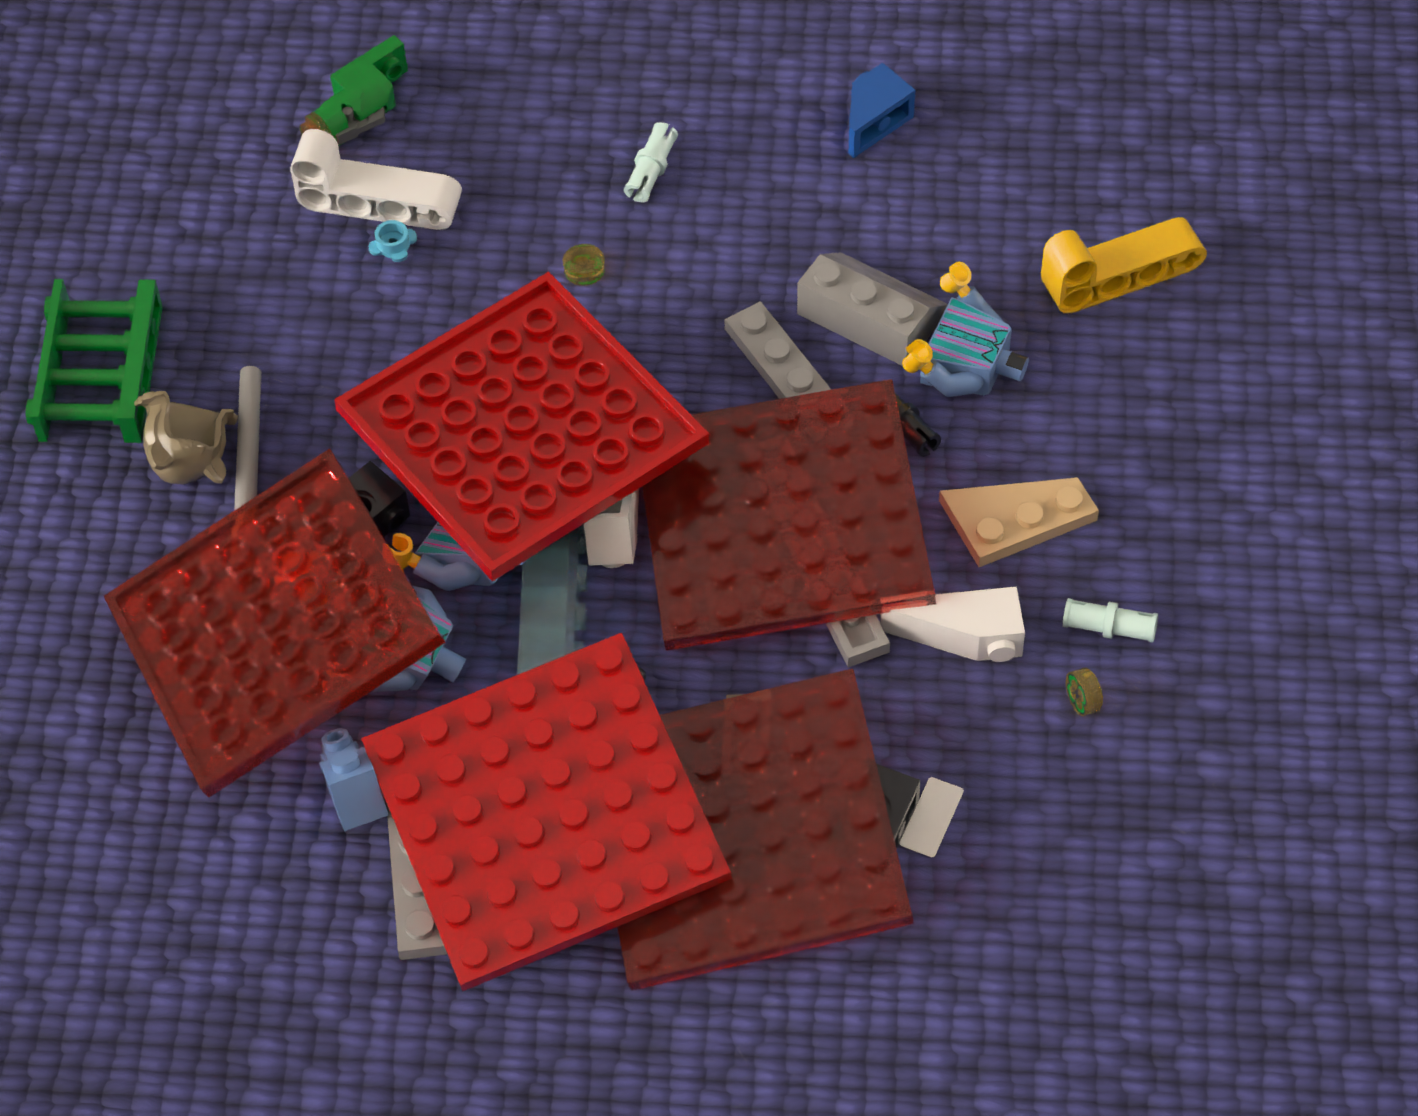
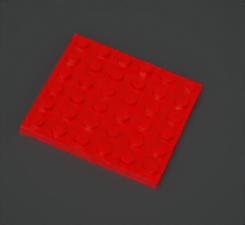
[334,271,709,582]
[361,632,732,991]

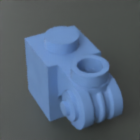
[319,728,389,831]

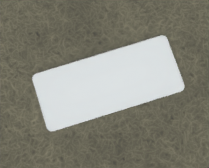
[900,777,964,857]

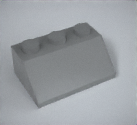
[797,253,948,366]

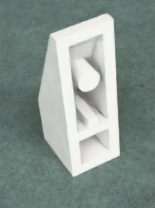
[584,489,639,568]
[880,586,1025,662]

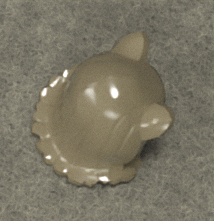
[134,391,238,485]

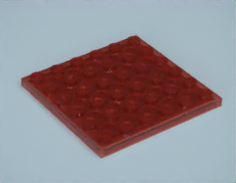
[642,379,936,651]
[104,448,446,797]
[618,668,914,991]

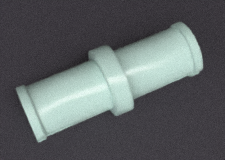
[624,122,678,202]
[1063,598,1158,642]

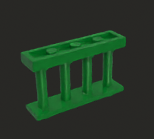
[26,279,163,443]

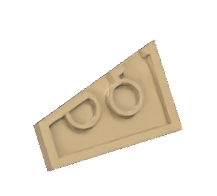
[939,477,1099,567]

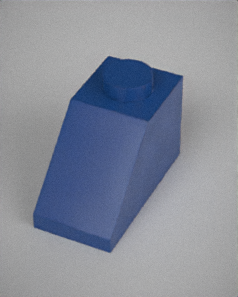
[848,62,915,158]

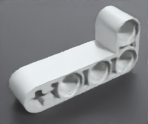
[291,129,462,230]

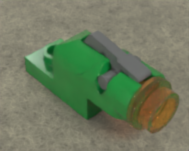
[299,35,408,147]

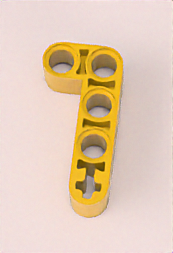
[1041,217,1207,314]

